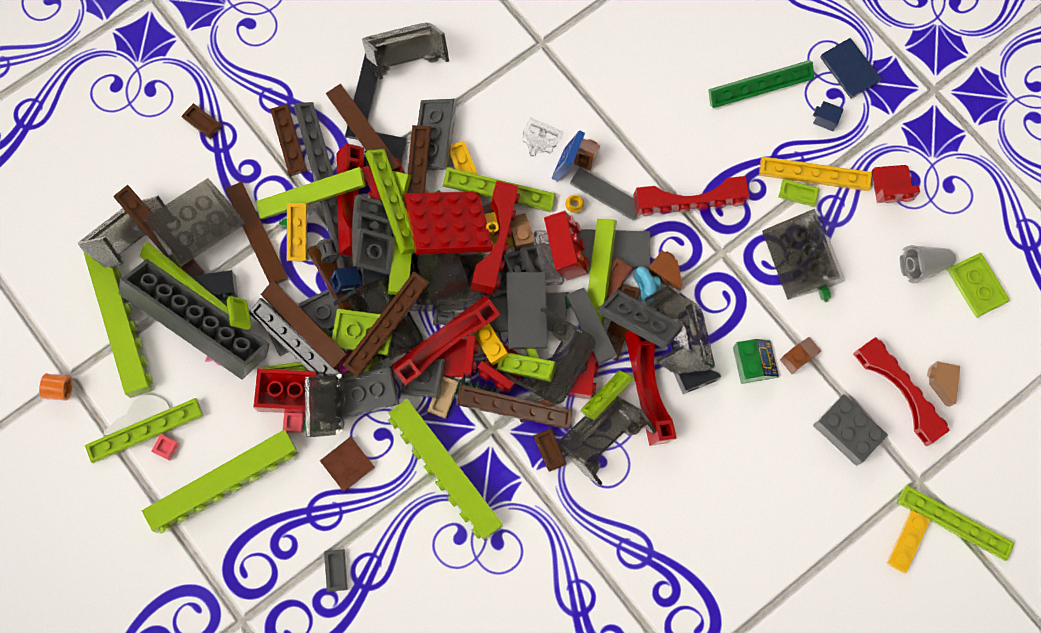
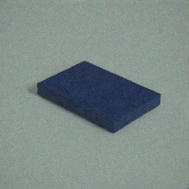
[820,37,882,99]

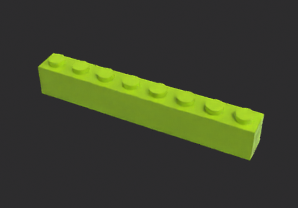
[83,245,154,398]
[388,399,503,541]
[141,429,299,534]

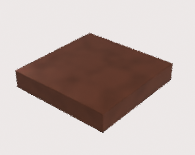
[319,436,375,492]

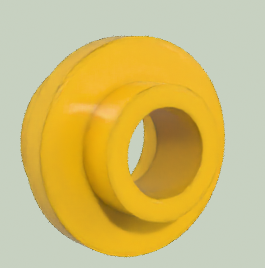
[565,194,584,213]

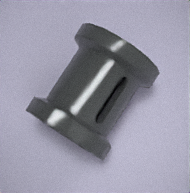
[316,239,338,264]
[433,308,455,326]

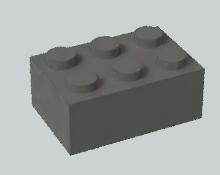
[813,394,888,466]

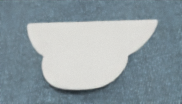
[104,395,175,454]

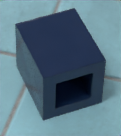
[812,101,844,132]
[329,267,362,295]

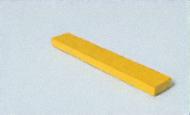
[759,156,872,191]

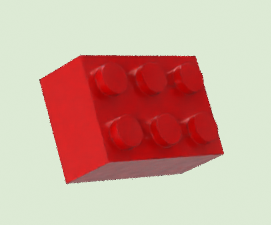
[544,210,589,281]

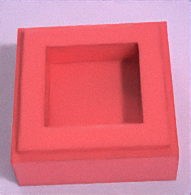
[283,412,305,433]
[151,434,180,461]

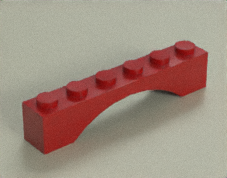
[336,143,364,257]
[633,176,750,216]
[470,180,520,295]
[391,296,501,385]
[624,330,677,446]
[853,337,950,447]

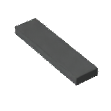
[570,167,637,221]
[566,287,617,364]

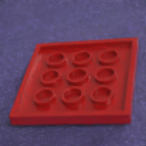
[404,191,493,255]

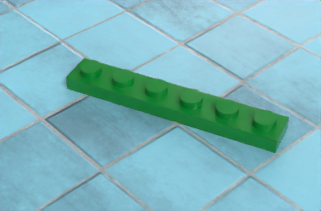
[708,60,814,108]

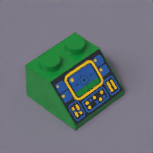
[733,339,779,384]

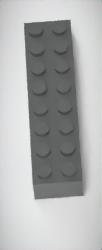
[119,259,270,380]

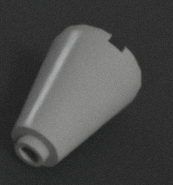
[899,245,956,283]

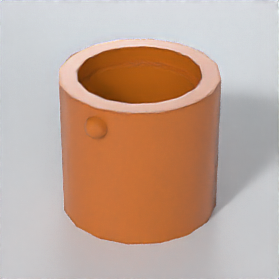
[39,373,72,401]

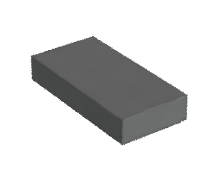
[324,549,348,592]

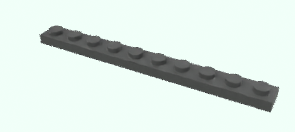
[294,102,360,272]

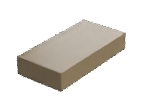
[427,376,460,419]

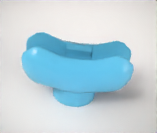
[633,267,661,302]

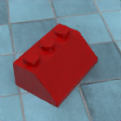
[253,368,318,415]

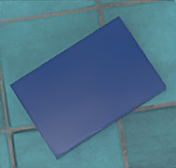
[551,130,585,182]

